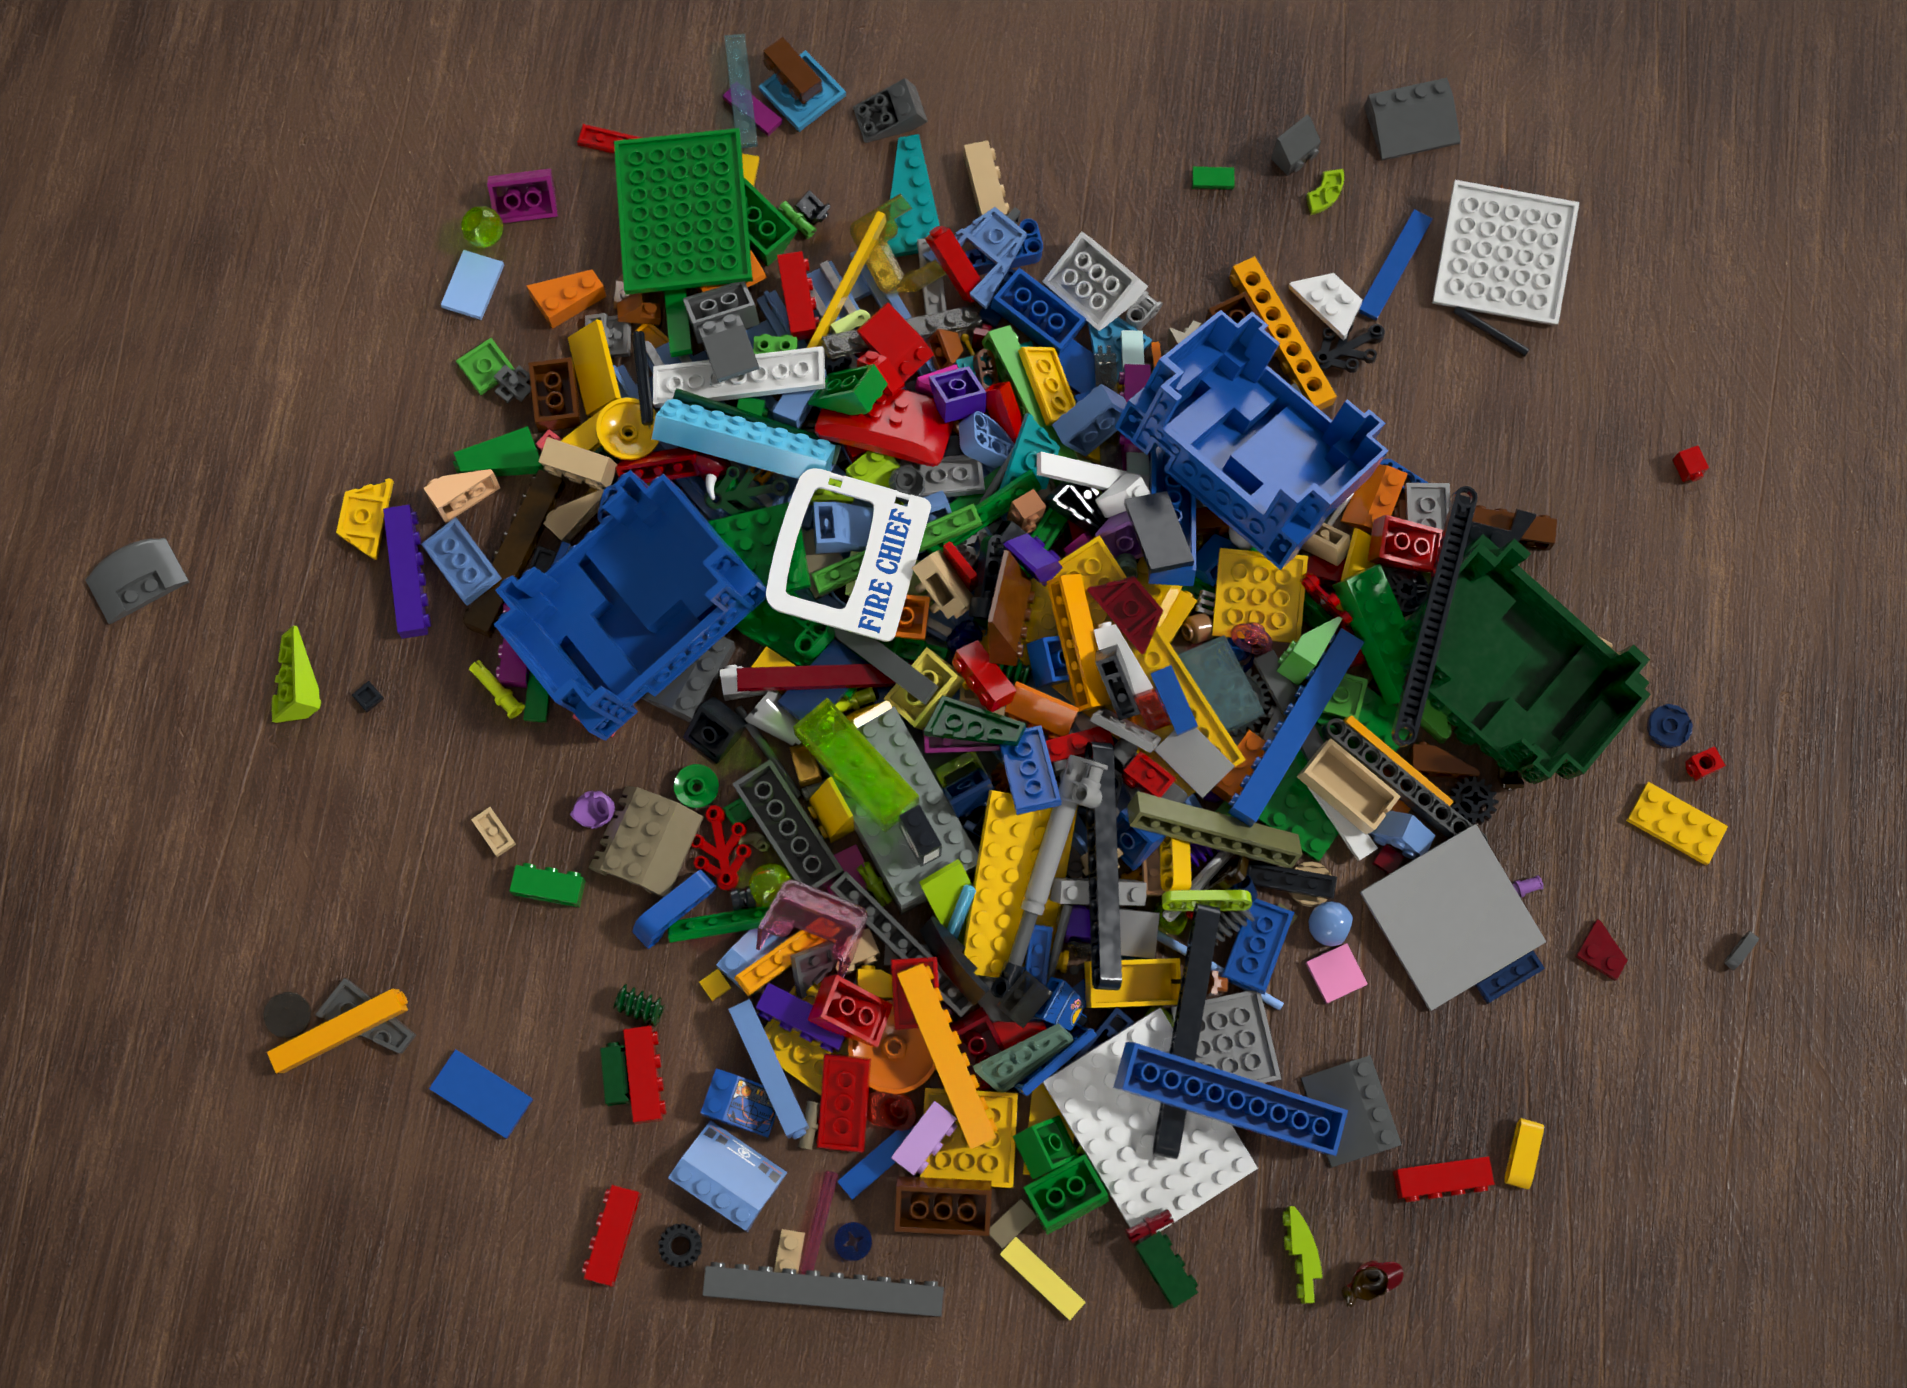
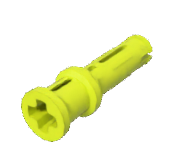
[469,660,525,719]
[822,687,877,720]

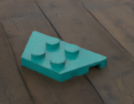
[1000,413,1060,490]

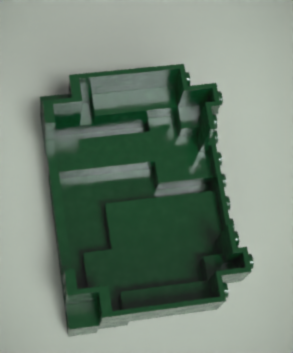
[1399,534,1651,785]

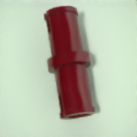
[1125,1209,1174,1243]

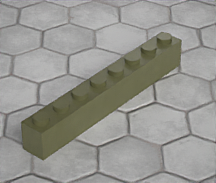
[1127,791,1302,869]

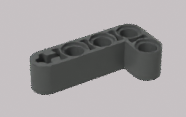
[1113,738,1188,803]

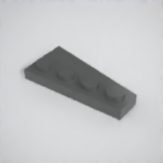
[315,978,416,1054]

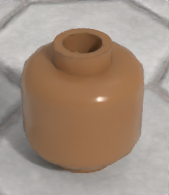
[1182,613,1213,644]

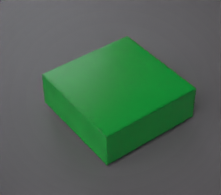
[722,798,753,825]

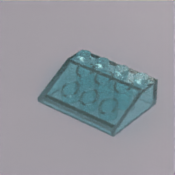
[1178,635,1265,733]

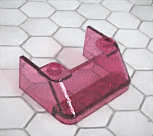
[756,880,867,978]

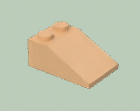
[424,469,500,523]

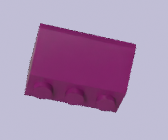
[487,168,558,224]

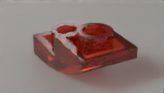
[1134,687,1171,732]

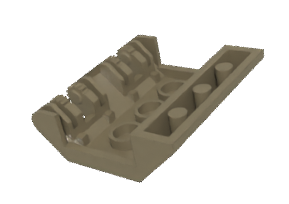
[588,786,704,898]

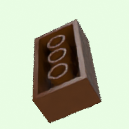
[895,1176,992,1236]

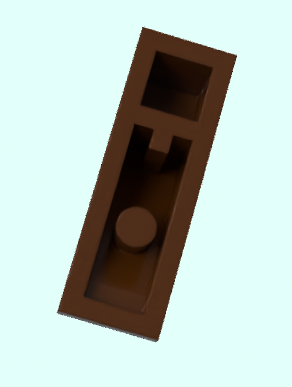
[1409,742,1480,780]

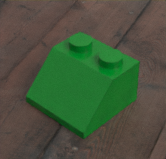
[1013,1115,1079,1179]

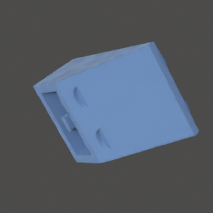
[812,502,874,554]

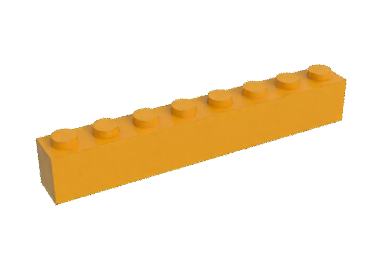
[897,963,998,1149]

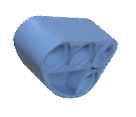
[959,411,1015,469]

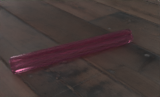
[799,1171,838,1275]

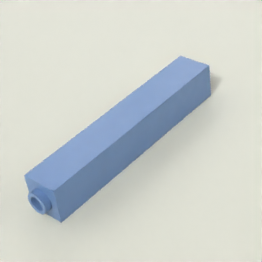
[729,999,809,1139]

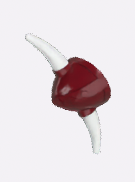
[696,451,731,500]

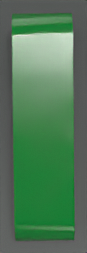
[787,591,835,660]

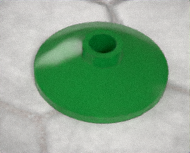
[674,764,719,808]

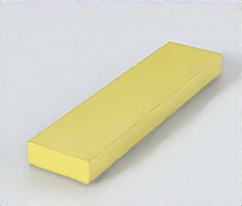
[1000,1237,1086,1320]

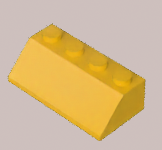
[1336,528,1377,627]

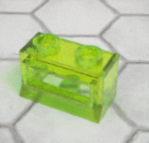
[933,751,988,788]

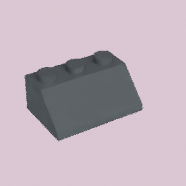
[683,281,759,344]

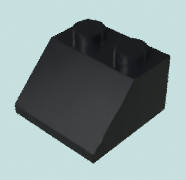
[683,696,748,764]

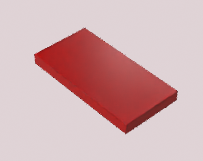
[817,1053,871,1153]

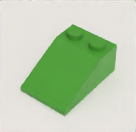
[1277,616,1343,686]

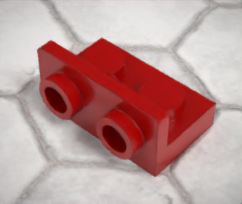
[1121,751,1176,798]

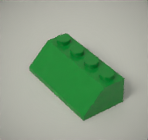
[744,177,797,267]

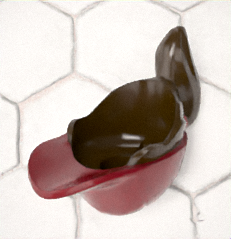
[1342,1260,1404,1308]

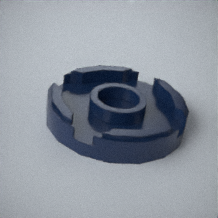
[1647,704,1693,748]

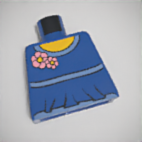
[1031,977,1087,1031]

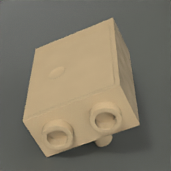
[912,549,973,619]

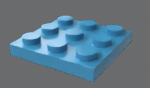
[759,50,846,132]

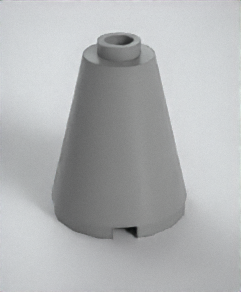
[744,690,807,746]

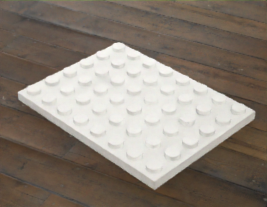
[1043,1008,1258,1243]

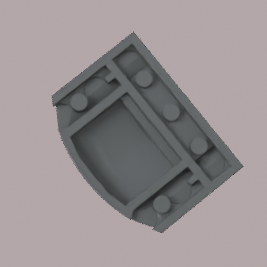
[86,538,189,625]

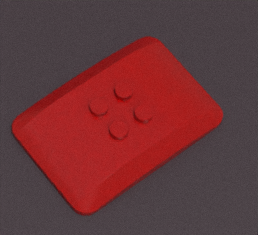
[815,388,954,467]

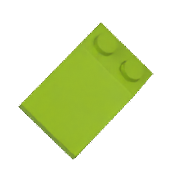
[846,451,904,507]

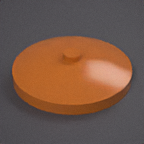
[848,1000,936,1094]

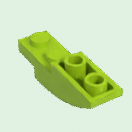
[1283,1206,1322,1304]

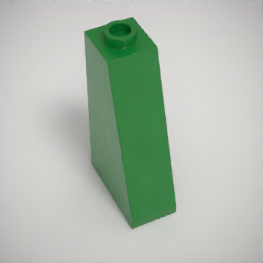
[452,426,545,477]

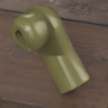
[739,831,770,852]

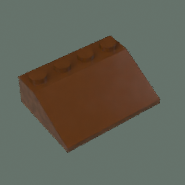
[988,550,1035,666]

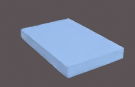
[441,250,504,320]

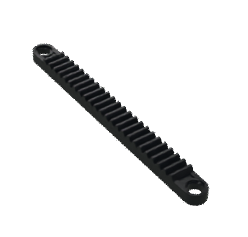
[1392,486,1478,747]

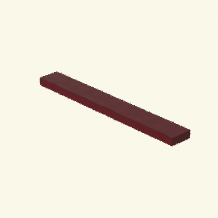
[737,663,913,692]

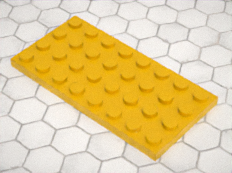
[962,790,1078,981]

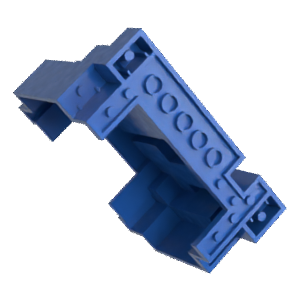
[1115,310,1389,570]
[494,470,767,741]

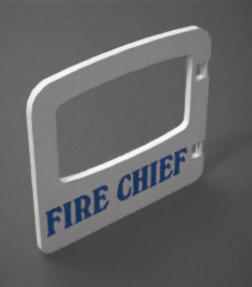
[766,468,931,642]

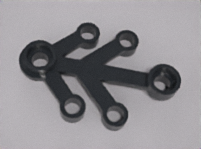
[1313,322,1385,373]

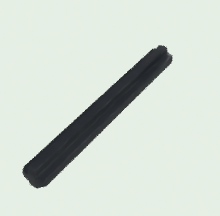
[632,331,654,426]

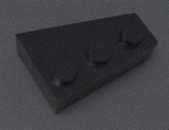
[1043,481,1110,537]

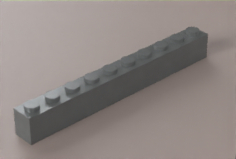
[703,1262,944,1317]

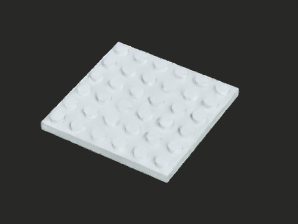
[1432,180,1579,326]

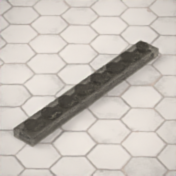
[820,305,983,359]

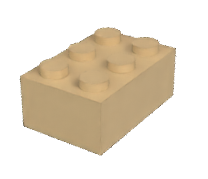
[539,437,617,490]

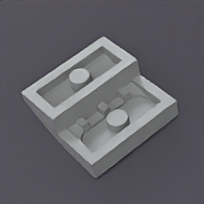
[585,313,631,358]

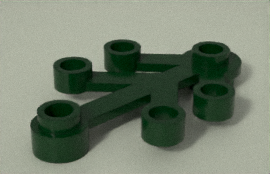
[704,465,789,516]

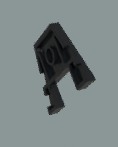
[1452,492,1537,549]

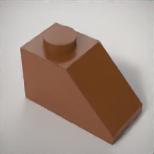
[926,328,964,371]

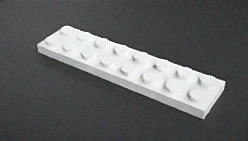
[653,346,825,408]

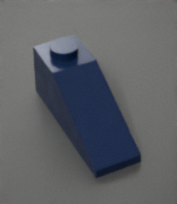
[1072,1007,1134,1061]

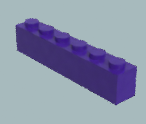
[383,505,431,639]

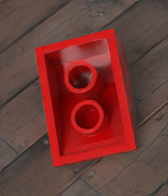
[856,302,934,382]
[1367,515,1443,573]
[808,975,893,1048]

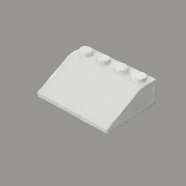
[1042,232,1148,331]

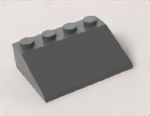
[1364,78,1461,161]
[640,636,735,723]
[1301,1055,1402,1168]

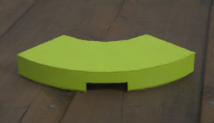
[1306,169,1344,215]

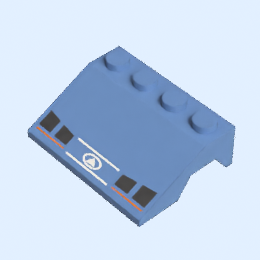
[668,1120,787,1232]

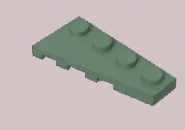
[973,1023,1074,1092]

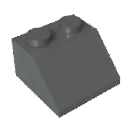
[1271,114,1321,176]

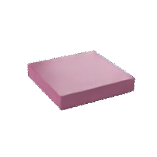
[1306,943,1368,1004]

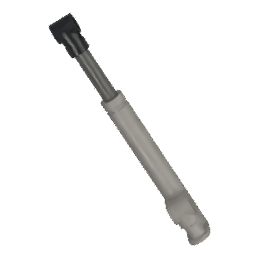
[991,755,1108,1001]

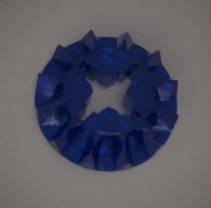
[834,1222,872,1261]

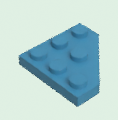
[1088,317,1152,387]

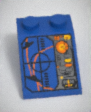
[701,1068,776,1138]

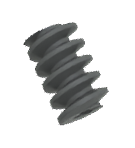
[1215,909,1255,945]

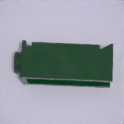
[600,1042,631,1106]

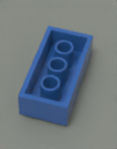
[991,268,1086,356]

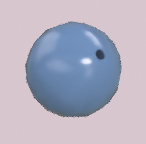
[1308,901,1353,946]

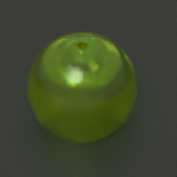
[461,206,504,248]
[749,863,793,908]

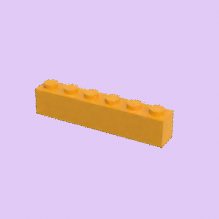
[1047,574,1111,712]

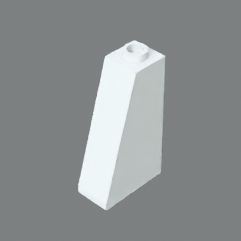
[1094,622,1159,708]

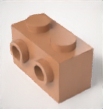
[1006,489,1046,533]

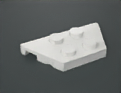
[1289,273,1362,340]

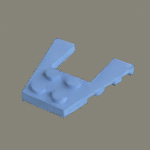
[923,207,1027,309]

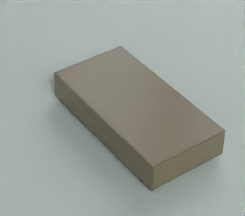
[989,1199,1037,1249]

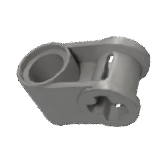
[1125,291,1163,331]

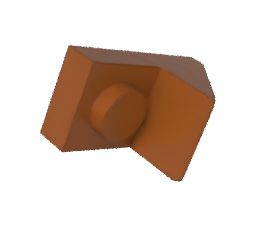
[616,293,661,325]

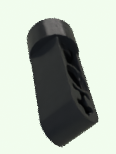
[968,535,1007,620]

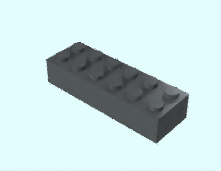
[732,759,844,900]

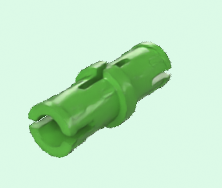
[778,201,817,239]

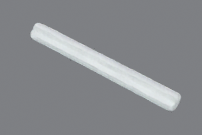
[1162,850,1234,922]

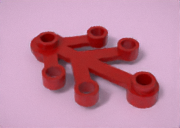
[1300,572,1355,636]
[691,805,751,891]

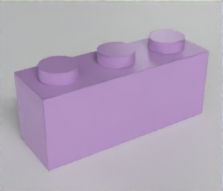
[891,1101,957,1176]

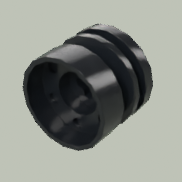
[1387,568,1429,617]

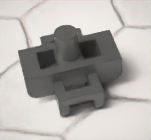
[494,365,531,404]

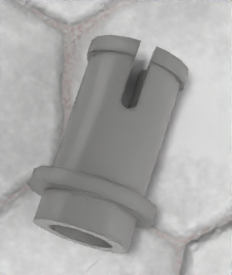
[801,779,826,801]

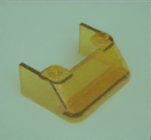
[850,193,947,294]

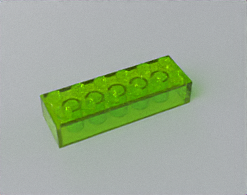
[793,697,920,833]

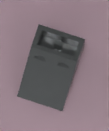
[853,78,928,143]

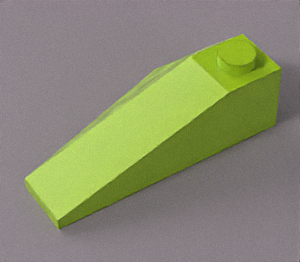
[272,625,321,723]

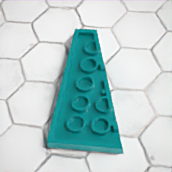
[883,134,940,260]

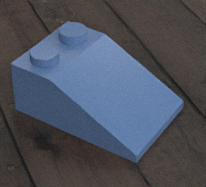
[716,926,788,998]

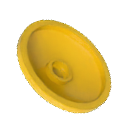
[596,398,659,460]

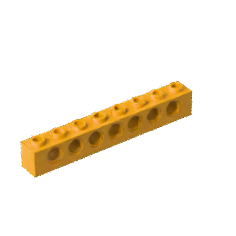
[1230,256,1337,410]

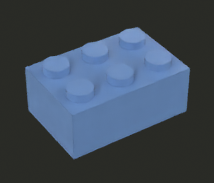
[1052,384,1127,457]

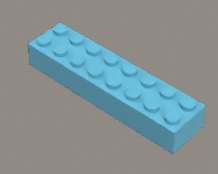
[652,399,836,479]

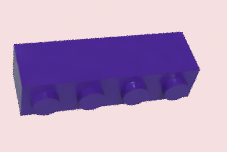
[755,983,846,1053]

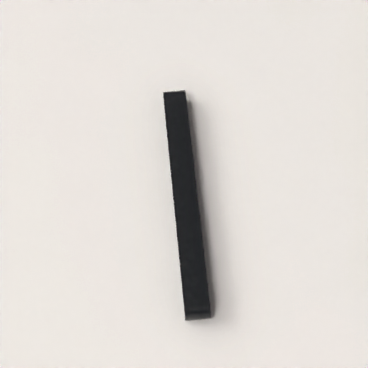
[1084,742,1122,990]
[1153,903,1220,1160]

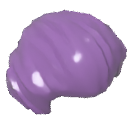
[570,791,615,829]

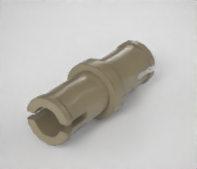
[798,1101,820,1150]

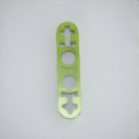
[1162,890,1252,911]

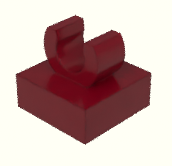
[972,324,991,350]

